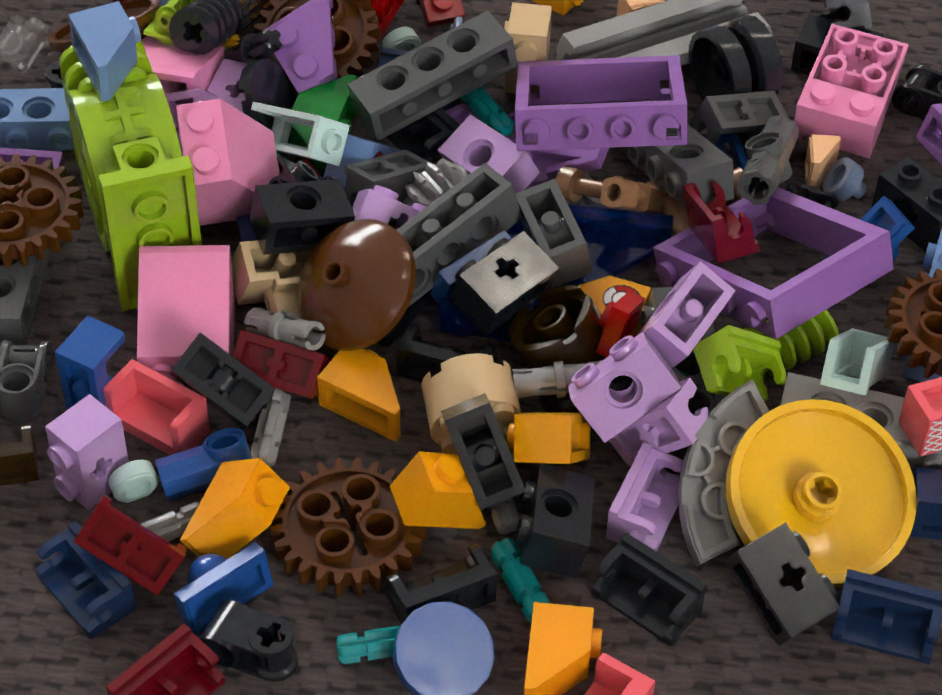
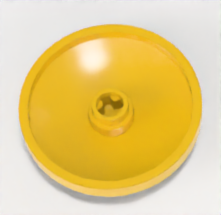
[725,399,917,588]

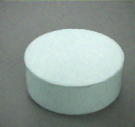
[380,27,421,51]
[108,460,159,503]

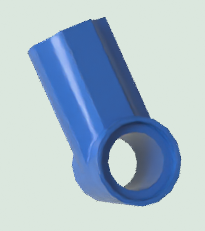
[155,428,252,501]

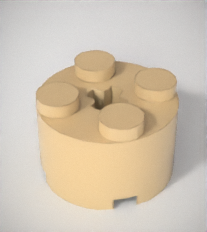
[421,353,521,454]

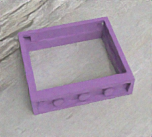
[515,55,688,151]
[653,187,894,339]

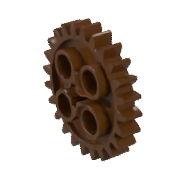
[254,0,382,91]
[0,154,84,268]
[884,269,942,379]
[270,457,426,597]

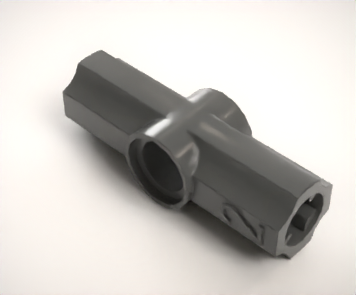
[737,114,799,205]

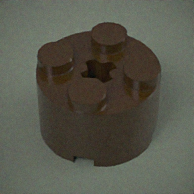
[509,285,606,369]

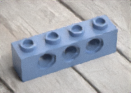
[0,88,74,151]

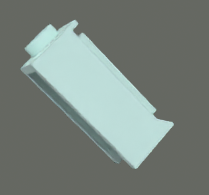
[251,102,350,166]
[820,328,895,396]

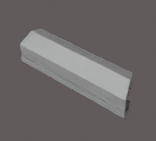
[556,0,773,66]

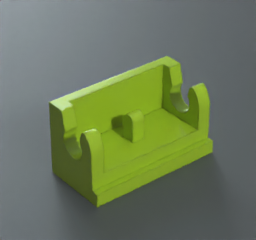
[693,325,786,401]

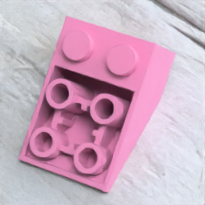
[794,24,909,158]

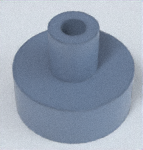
[823,157,867,201]

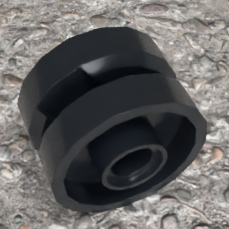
[688,15,783,101]

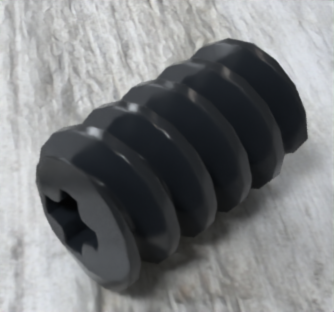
[169,0,245,55]

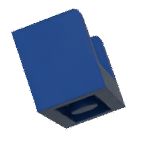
[55,316,125,411]

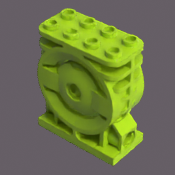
[59,41,202,311]

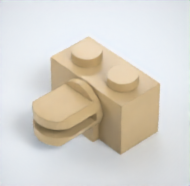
[504,2,552,94]
[231,240,313,319]

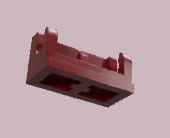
[683,181,760,264]
[232,330,332,399]
[73,495,187,596]
[106,623,226,695]

